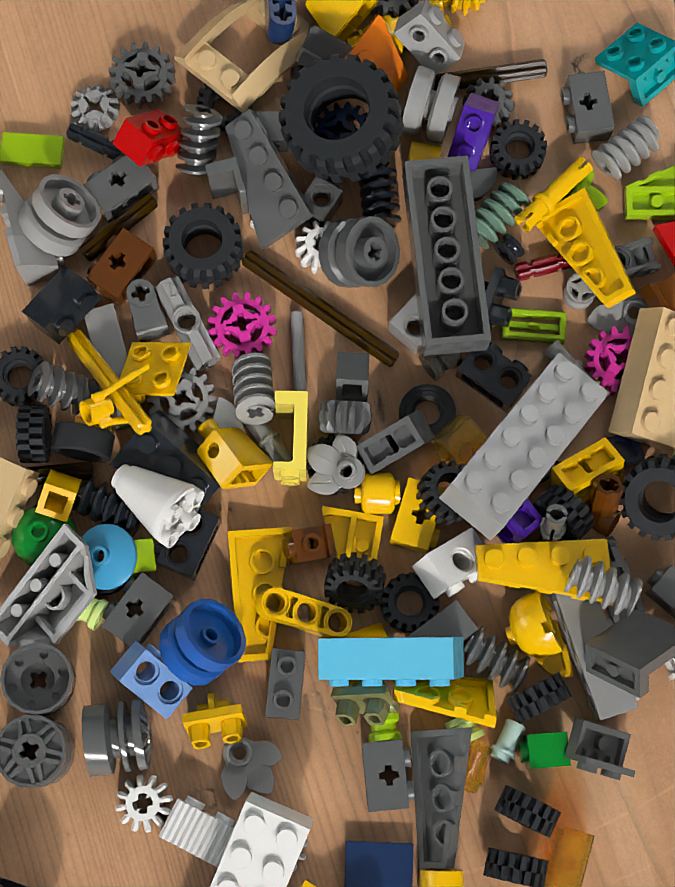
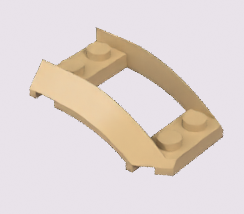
[174,0,311,113]

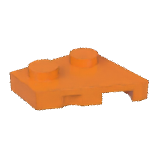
[344,14,409,93]

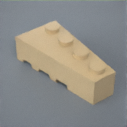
[608,307,675,450]

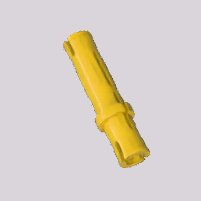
[514,157,593,232]

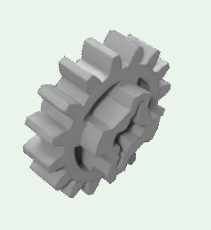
[147,367,217,434]

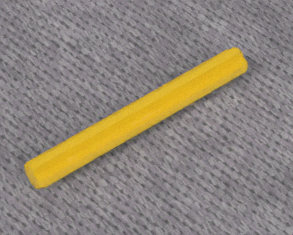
[67,330,152,435]

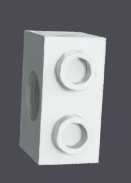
[412,527,484,599]

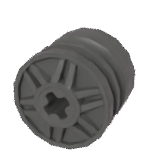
[0,642,76,716]
[81,698,153,777]
[0,715,75,787]

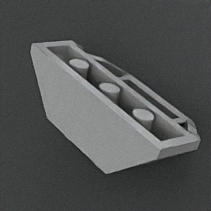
[0,524,97,647]

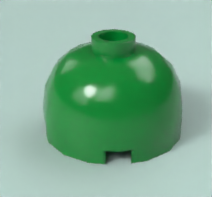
[12,505,77,566]

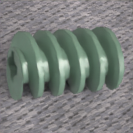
[475,182,531,249]

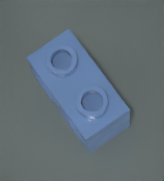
[109,640,193,719]

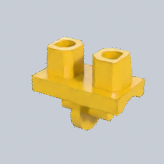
[182,692,248,750]

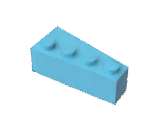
[318,636,464,687]

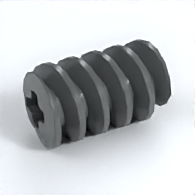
[176,104,223,175]
[28,361,100,416]
[463,626,530,696]

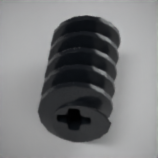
[358,161,402,226]
[73,476,142,537]

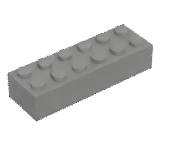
[439,352,609,541]

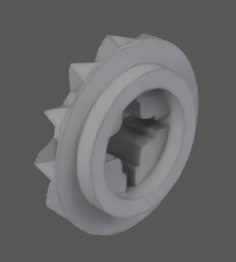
[70,84,120,132]

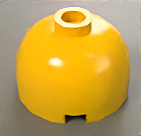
[505,590,565,658]

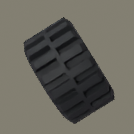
[162,202,244,289]
[619,454,675,541]

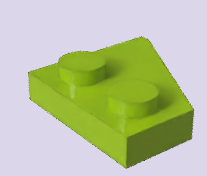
[624,165,675,220]

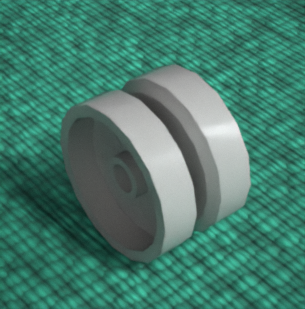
[402,66,461,143]
[18,174,101,257]

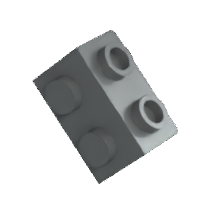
[565,718,635,780]

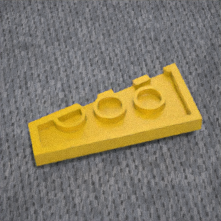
[535,187,636,308]
[474,539,614,606]

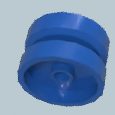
[159,599,246,685]

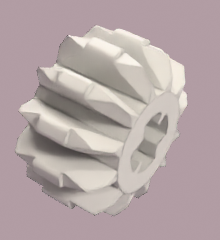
[295,220,331,274]
[115,774,173,833]

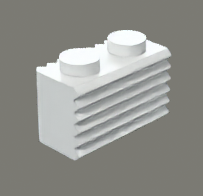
[159,795,236,867]

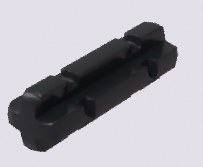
[66,122,123,160]

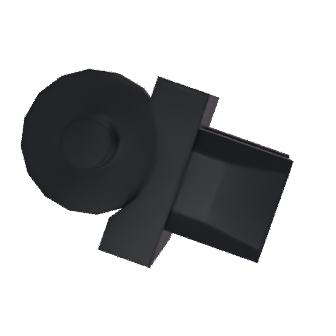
[484,266,522,332]

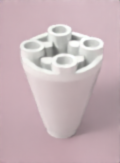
[111,464,204,548]

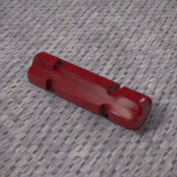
[514,253,572,281]

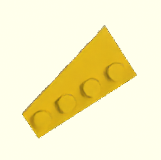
[226,527,292,663]

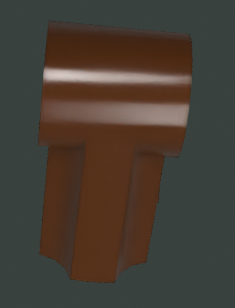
[584,474,624,537]

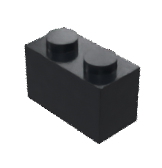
[22,265,101,344]

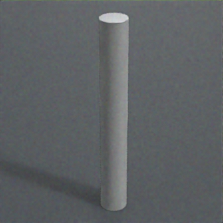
[290,311,306,391]

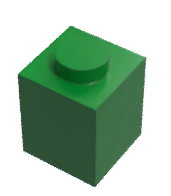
[518,732,571,769]

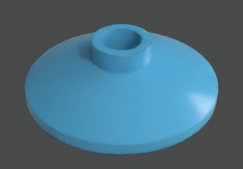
[82,524,137,590]

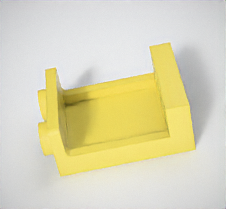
[273,390,309,486]

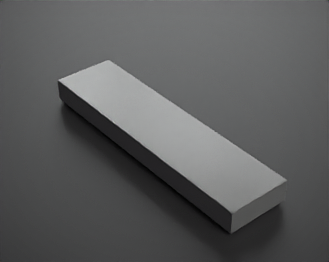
[84,303,143,431]

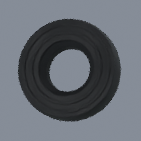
[399,384,456,441]

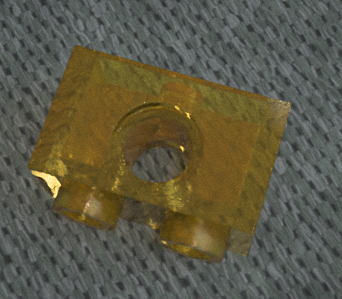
[431,414,488,468]

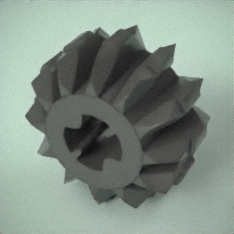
[462,76,515,130]
[318,400,372,435]

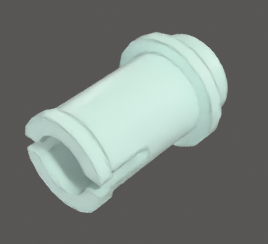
[490,719,526,764]

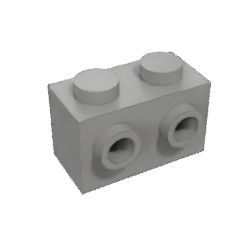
[394,0,465,75]

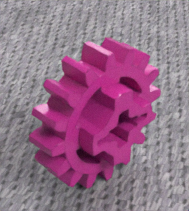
[208,292,277,360]
[584,327,633,396]

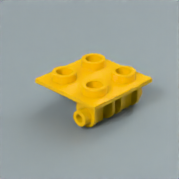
[119,342,191,405]

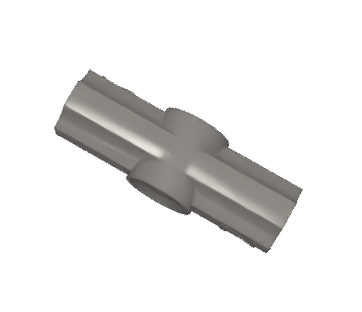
[154,276,221,372]

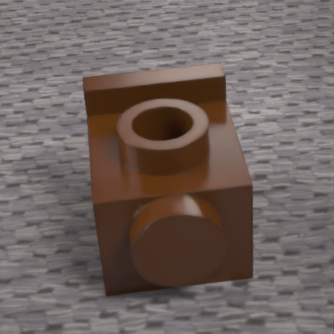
[282,523,337,565]

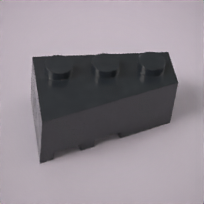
[109,409,220,508]

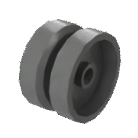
[318,216,400,288]

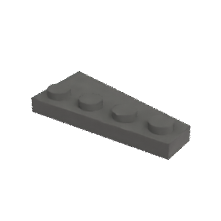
[225,109,315,249]

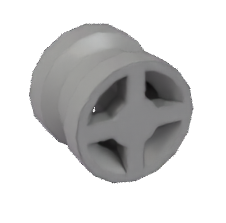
[563,274,596,310]

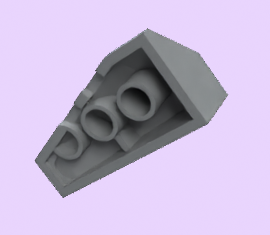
[0,168,65,286]

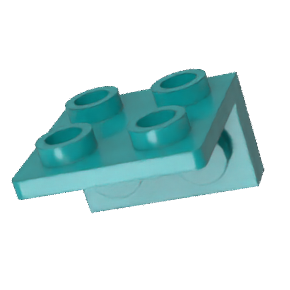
[595,23,675,107]

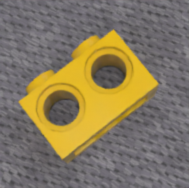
[551,437,625,503]

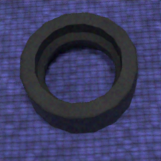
[51,422,115,463]

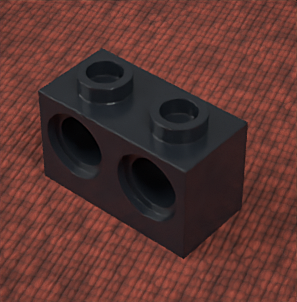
[455,342,532,413]
[155,509,222,581]

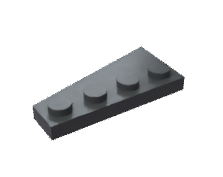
[411,727,472,869]

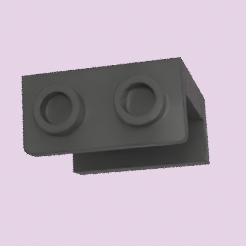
[585,609,675,698]

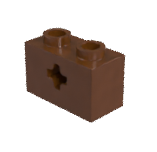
[86,228,157,307]

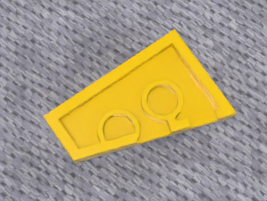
[393,677,496,728]

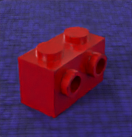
[112,109,184,167]

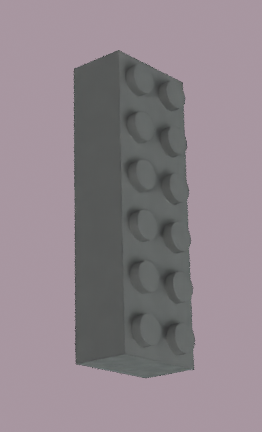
[402,156,491,356]

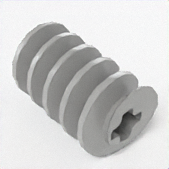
[591,115,660,180]
[232,353,275,425]
[564,555,642,618]

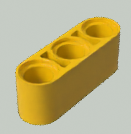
[255,587,353,638]

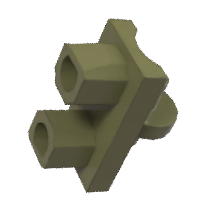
[331,680,400,726]

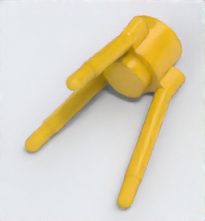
[79,363,149,429]

